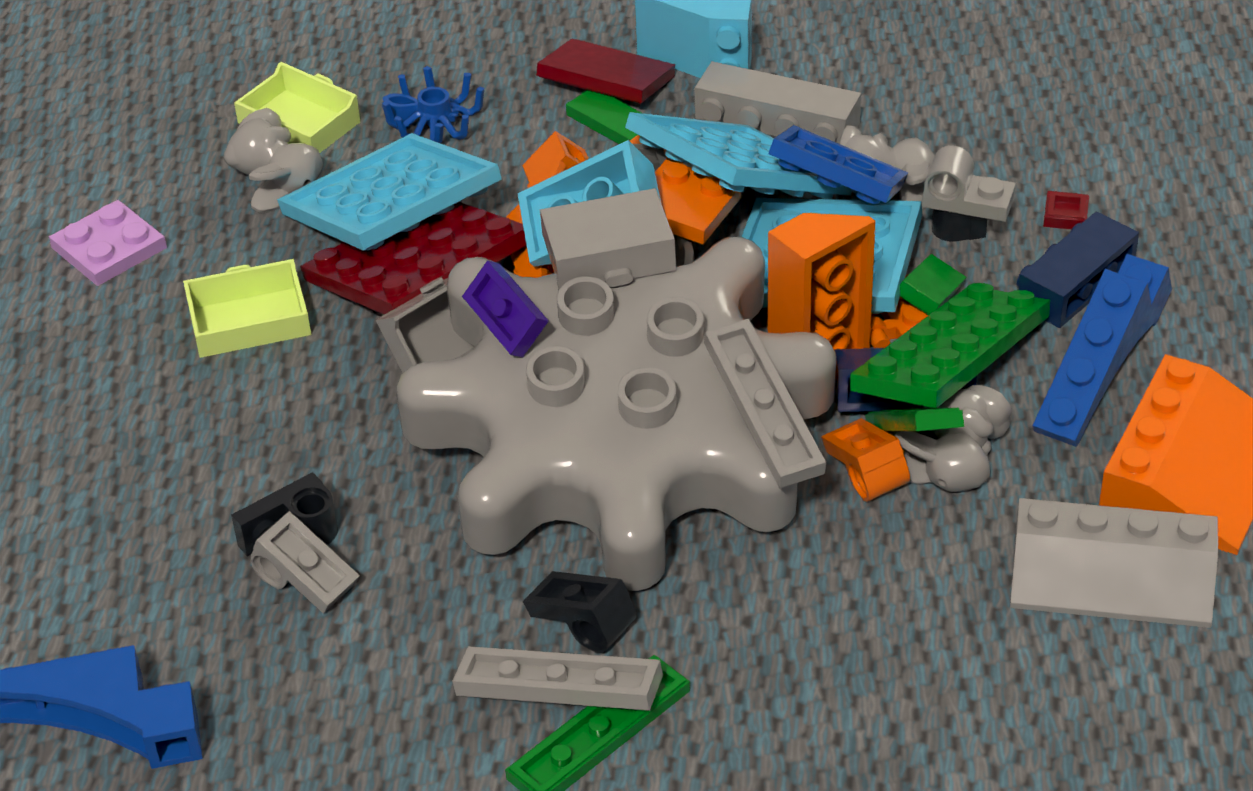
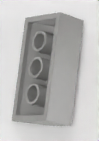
[1010,498,1218,628]

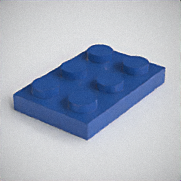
[768,125,908,204]

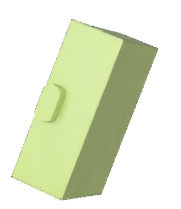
[234,62,360,153]
[183,259,311,358]

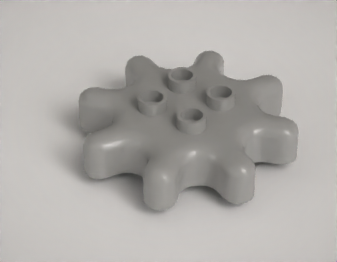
[396,237,837,591]

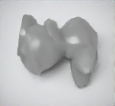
[224,108,324,213]
[840,125,935,211]
[895,385,1012,492]

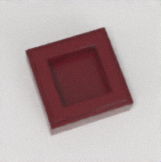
[1043,191,1089,230]

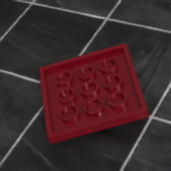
[300,201,526,314]

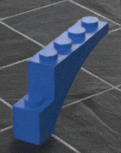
[1032,254,1172,447]
[0,645,203,769]

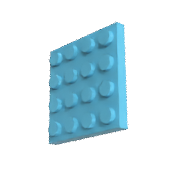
[625,112,853,199]
[277,133,502,250]
[742,198,922,314]

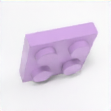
[49,200,167,286]

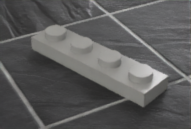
[704,319,826,489]
[452,646,663,711]

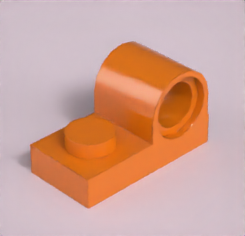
[821,418,910,502]

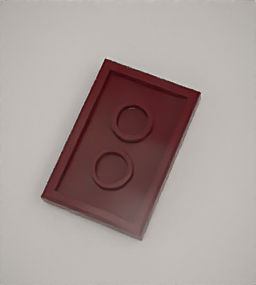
[536,38,676,104]

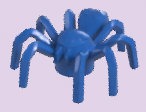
[382,66,484,144]

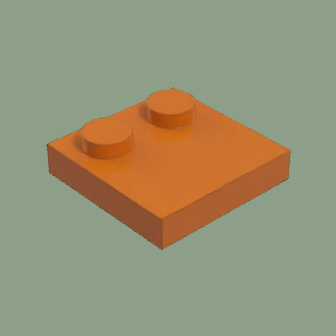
[655,159,741,244]

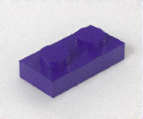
[462,260,549,358]

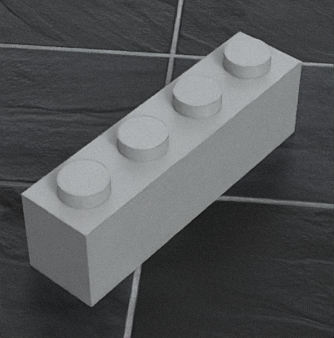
[694,61,861,144]

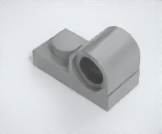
[922,146,1016,222]
[250,511,360,614]

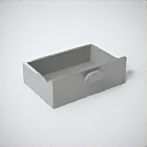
[540,188,676,291]
[376,277,475,373]

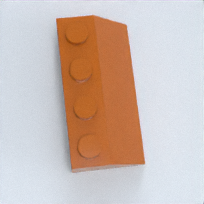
[768,213,876,349]

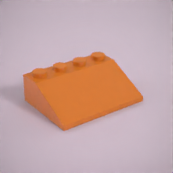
[1099,354,1253,555]

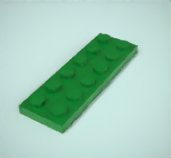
[850,283,1050,408]

